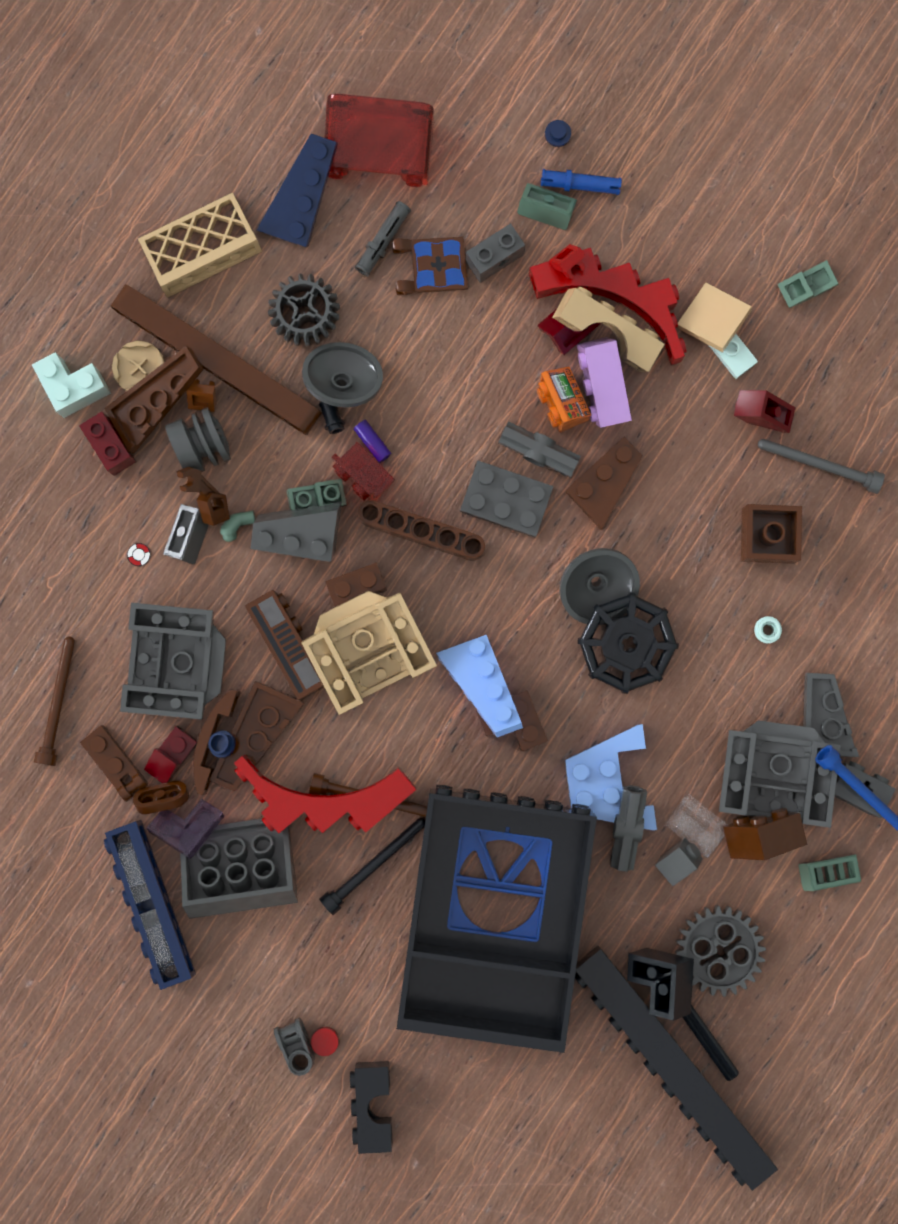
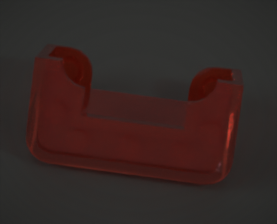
[324,94,434,187]

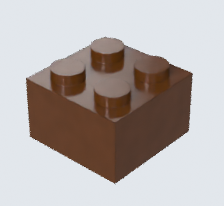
[741,504,802,564]

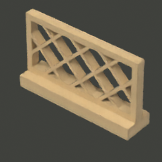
[138,193,262,298]

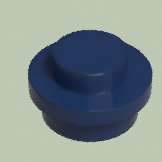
[545,120,571,147]
[208,730,236,758]

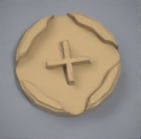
[112,341,165,391]

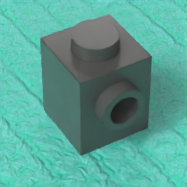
[655,838,703,886]

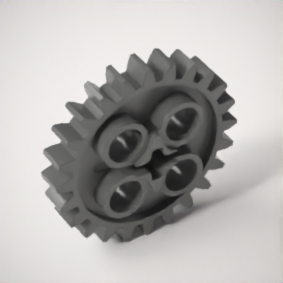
[675,905,766,997]

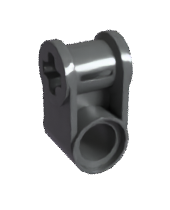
[274,1018,315,1076]

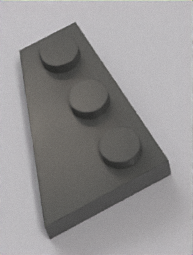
[803,673,859,757]

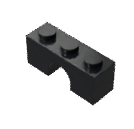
[350,1061,393,1154]

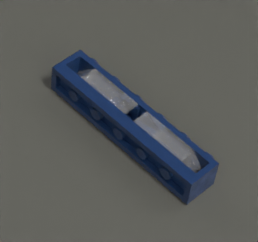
[104,820,196,990]

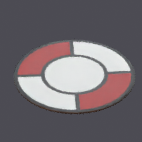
[127,543,150,566]

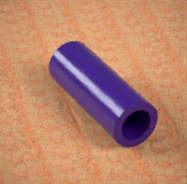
[353,420,392,463]

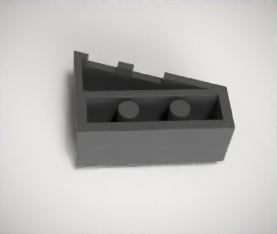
[250,502,342,562]

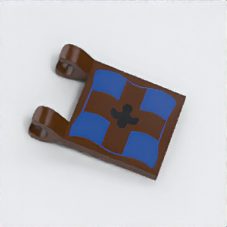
[392,237,468,295]

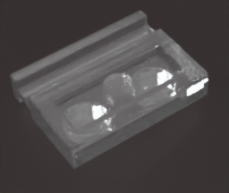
[663,793,728,858]

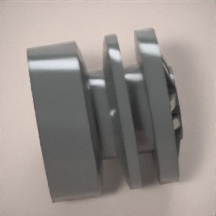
[165,407,231,472]

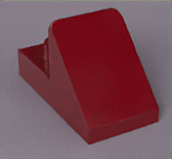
[144,726,197,783]

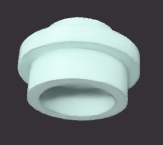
[754,616,782,643]

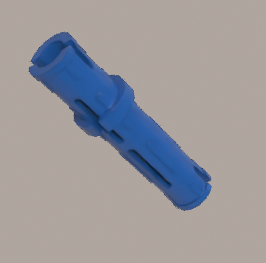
[541,169,622,195]

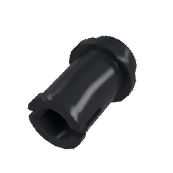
[319,401,345,434]

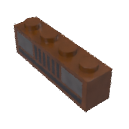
[245,590,324,701]

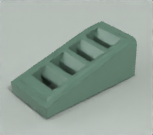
[798,854,861,891]

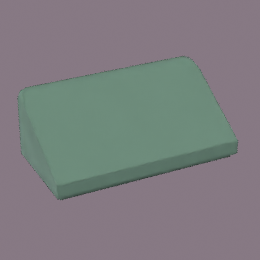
[517,183,577,230]

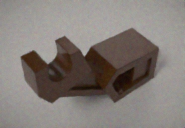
[176,467,230,526]

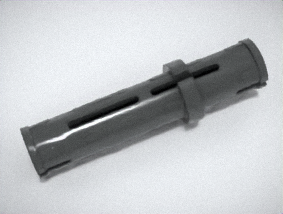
[355,201,411,277]

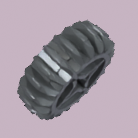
[268,273,340,346]

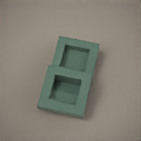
[777,260,839,308]

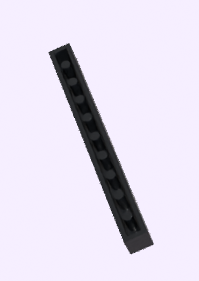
[575,946,778,1191]

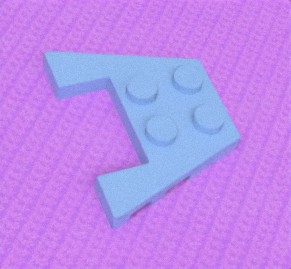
[565,724,657,830]

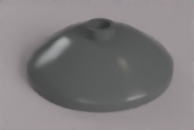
[302,342,383,407]
[559,548,640,625]

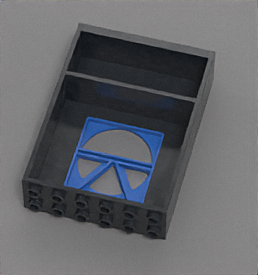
[396,785,597,1053]

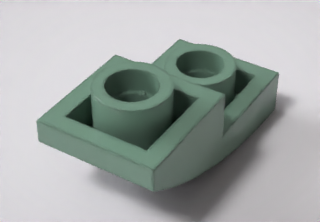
[286,479,347,510]

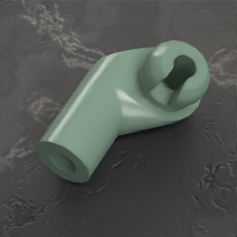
[220,510,256,542]

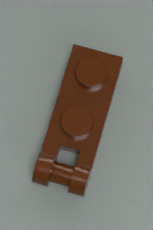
[80,725,148,802]

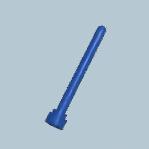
[815,745,898,831]

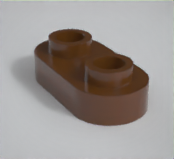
[133,781,189,814]

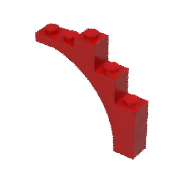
[529,247,687,365]
[234,754,416,834]

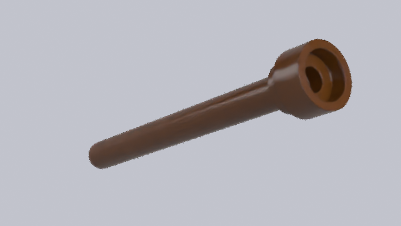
[34,636,75,766]
[309,773,427,817]

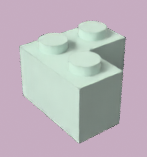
[32,352,111,418]

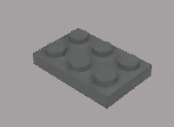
[460,460,553,538]

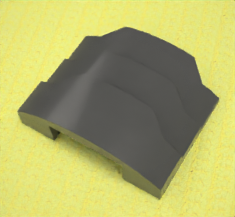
[120,603,226,720]
[719,720,841,828]

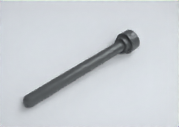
[758,439,885,494]

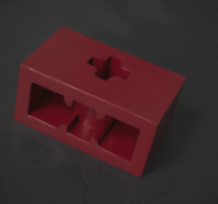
[79,411,137,476]

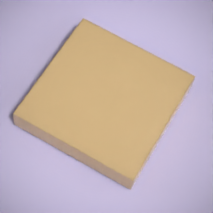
[677,283,752,353]

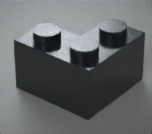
[627,948,694,1021]

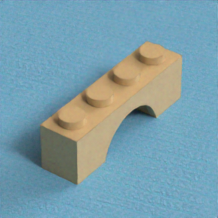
[552,287,664,372]

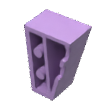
[577,337,632,428]

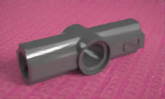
[498,421,581,478]
[610,785,647,872]

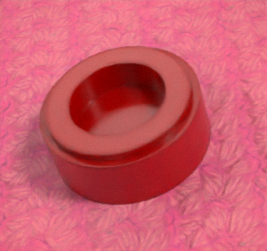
[311,1027,339,1056]

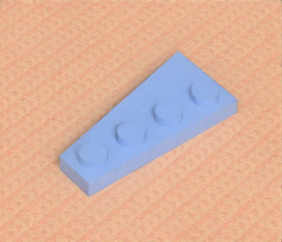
[436,635,523,737]

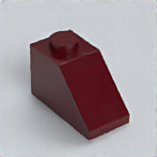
[734,390,796,433]

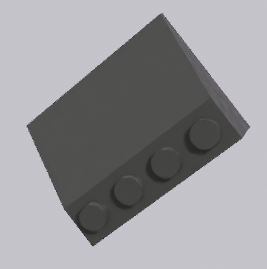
[179,818,298,919]

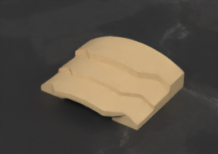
[301,591,437,715]

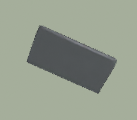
[163,504,209,564]

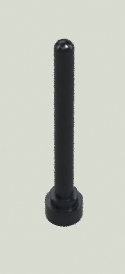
[319,818,426,915]

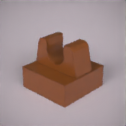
[186,379,217,412]

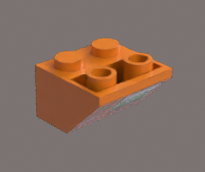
[536,367,591,433]

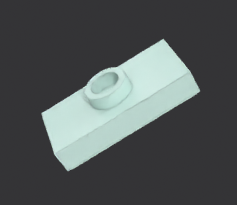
[709,334,758,379]

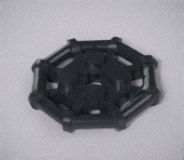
[577,592,679,694]

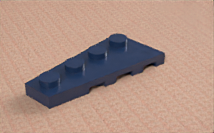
[257,133,338,247]

